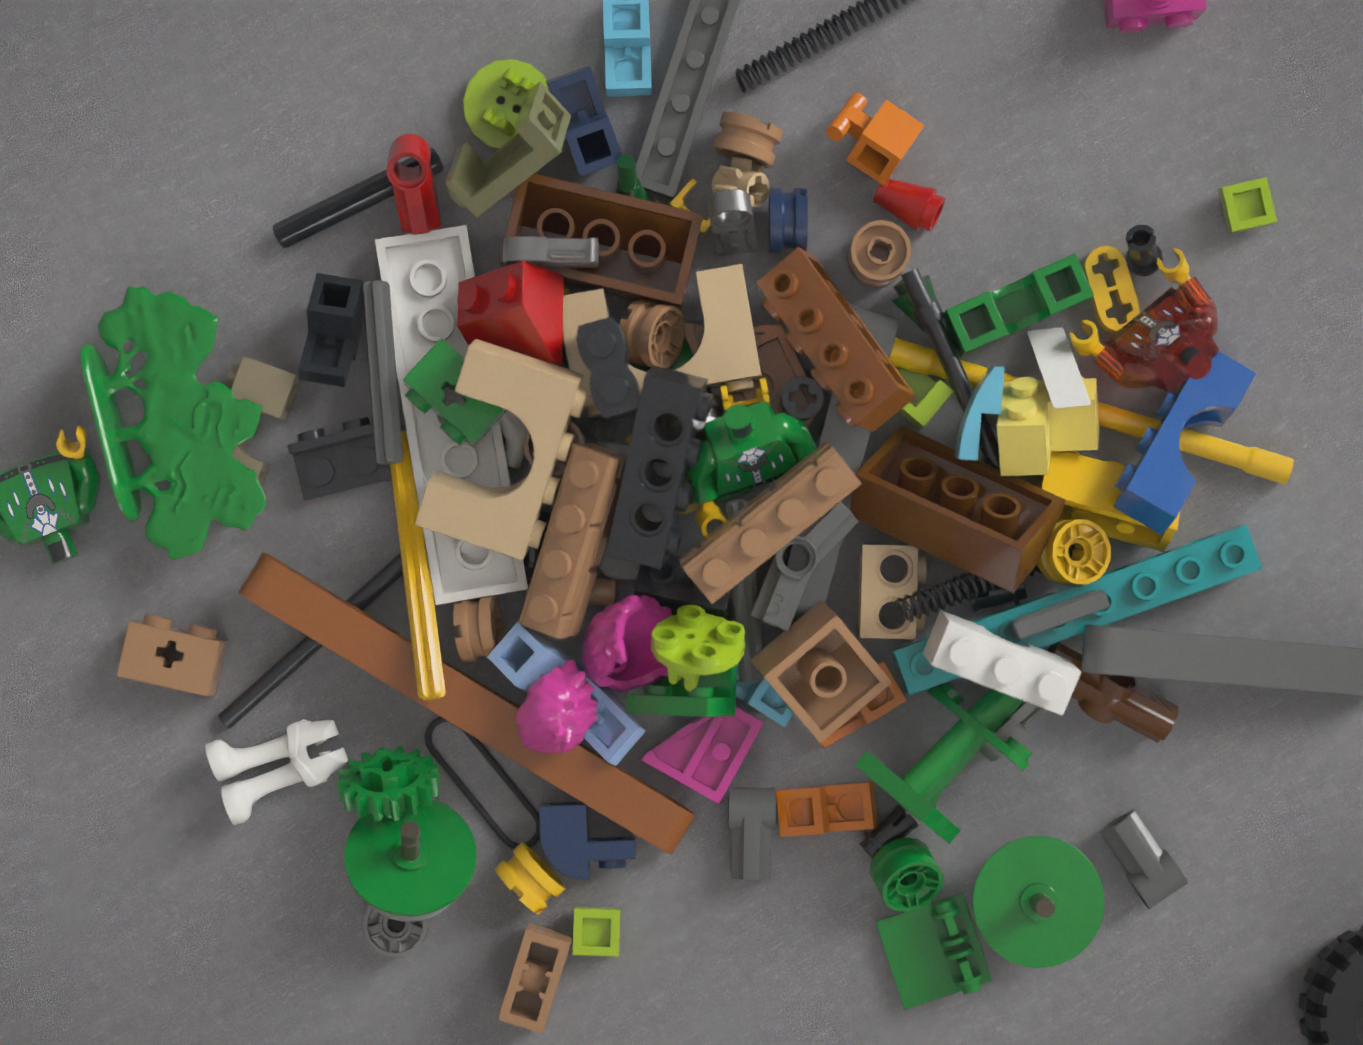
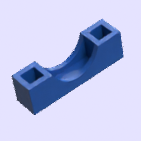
[1113,345,1256,535]

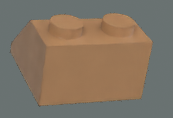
[750,600,893,744]

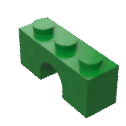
[943,253,1094,357]

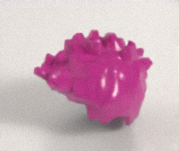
[515,659,597,753]

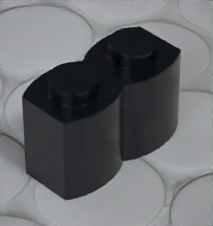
[577,317,641,422]

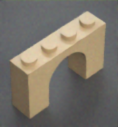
[563,264,762,417]
[415,339,588,560]

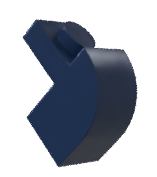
[546,66,622,176]
[539,801,636,880]

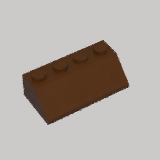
[499,174,703,311]
[850,426,1066,593]

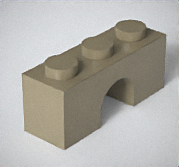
[225,356,302,487]

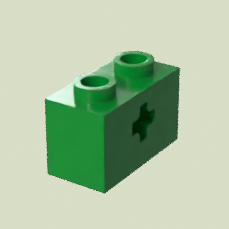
[403,338,508,447]

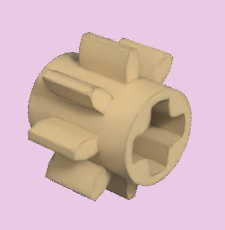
[712,157,769,208]

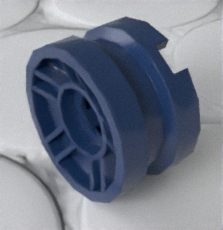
[768,188,808,253]

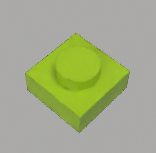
[1218,177,1277,234]
[572,906,621,957]

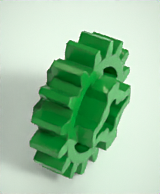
[337,746,440,822]

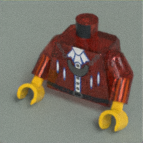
[1070,248,1219,392]

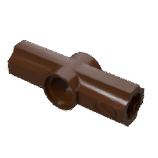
[1047,642,1178,743]

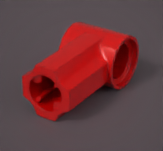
[387,134,442,235]

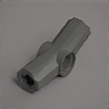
[750,501,859,631]

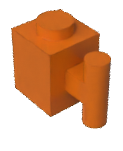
[826,93,925,186]

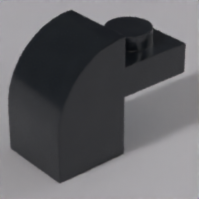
[298,273,363,387]

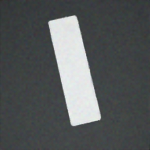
[1027,327,1091,409]

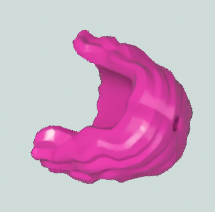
[582,595,672,692]

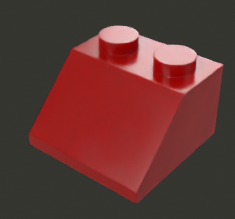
[457,260,564,366]

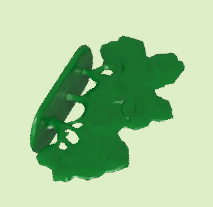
[80,286,266,560]

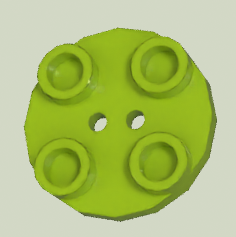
[463,59,549,149]
[651,605,745,691]

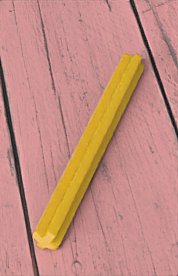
[390,431,445,701]

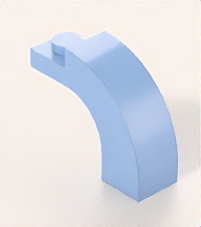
[487,622,646,766]

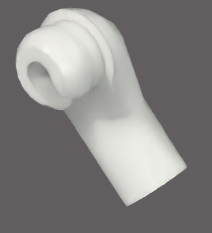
[499,411,528,469]

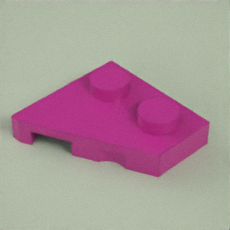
[641,706,765,804]

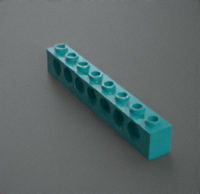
[890,524,1263,695]

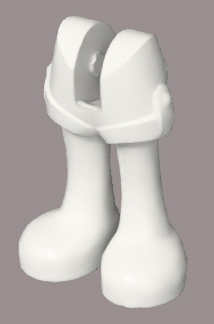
[205,719,349,825]

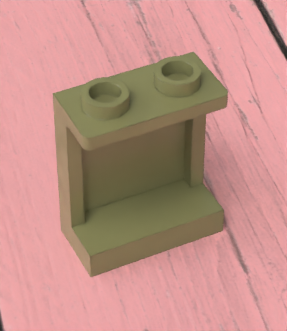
[445,81,571,218]

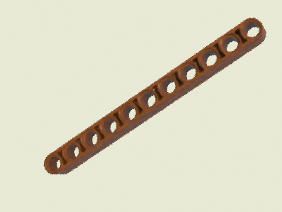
[238,552,696,855]

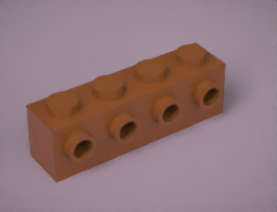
[756,247,916,432]

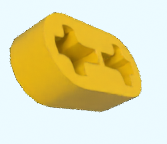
[1082,246,1140,333]

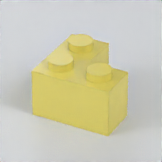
[997,376,1100,476]

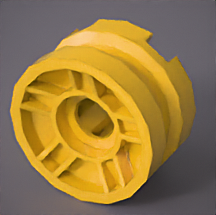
[1037,519,1111,584]
[494,842,566,915]

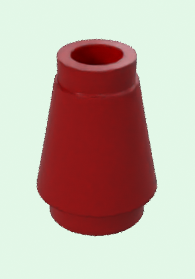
[873,179,945,232]

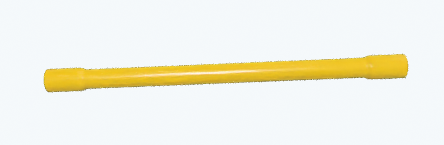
[890,337,1294,485]

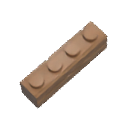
[679,441,862,604]
[519,443,627,639]

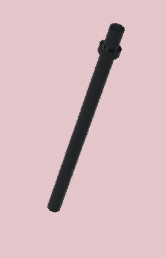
[218,552,403,729]

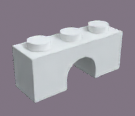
[923,610,1081,715]

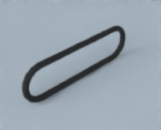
[425,717,541,849]

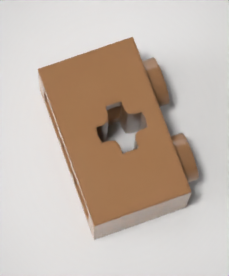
[117,614,228,697]
[498,922,573,1034]

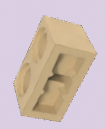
[857,544,926,640]

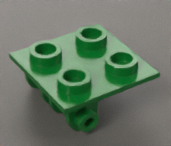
[875,892,992,1010]

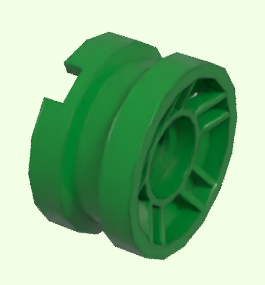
[869,837,943,912]

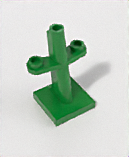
[854,683,1032,844]

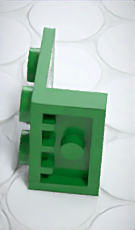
[626,665,737,717]

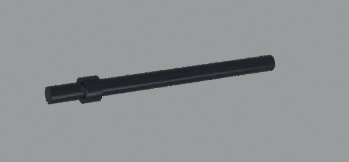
[901,268,1000,470]

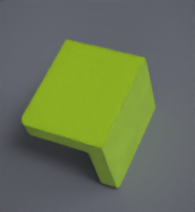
[898,368,954,430]

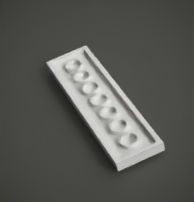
[375,225,528,606]

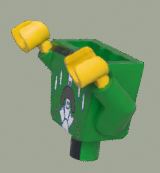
[688,402,817,537]
[0,426,101,565]

